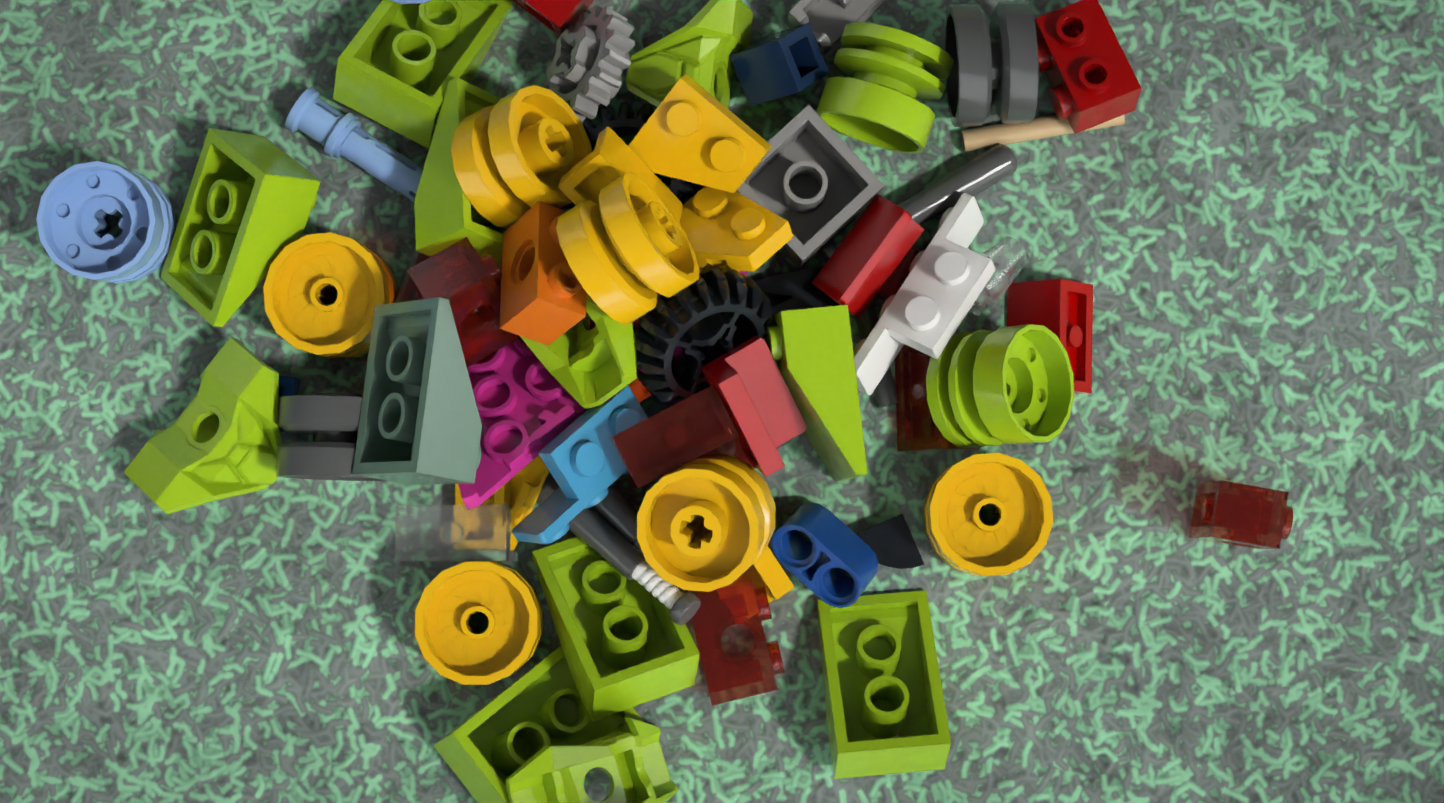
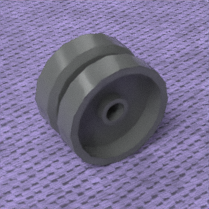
[945,0,1038,127]
[276,393,386,481]

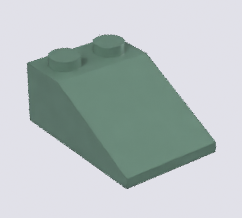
[352,297,482,485]

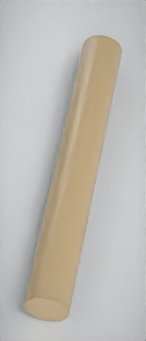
[960,114,1125,152]

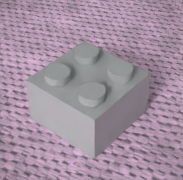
[736,104,885,269]

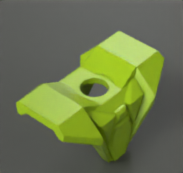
[626,0,753,109]
[520,293,637,409]
[123,336,283,514]
[506,718,679,803]

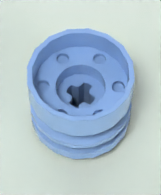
[36,161,177,284]

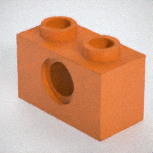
[499,201,587,346]

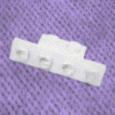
[853,193,996,395]

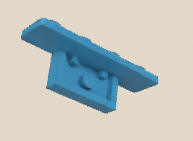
[511,385,694,544]

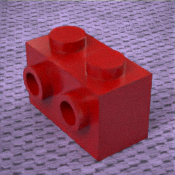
[1034,0,1142,134]

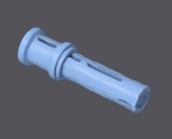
[285,87,423,203]

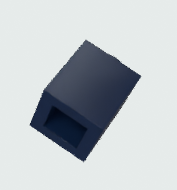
[730,22,829,106]

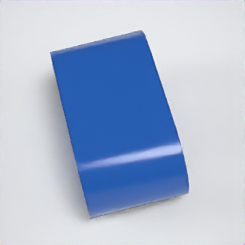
[772,502,878,608]

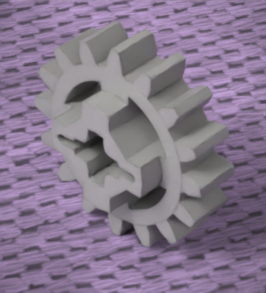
[542,5,635,123]

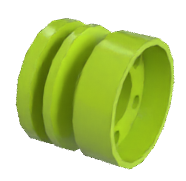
[816,22,954,154]
[926,324,1074,448]

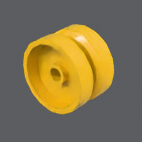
[451,85,592,228]
[556,172,699,325]
[263,232,399,360]
[637,453,776,592]
[922,453,1053,576]
[415,562,544,685]

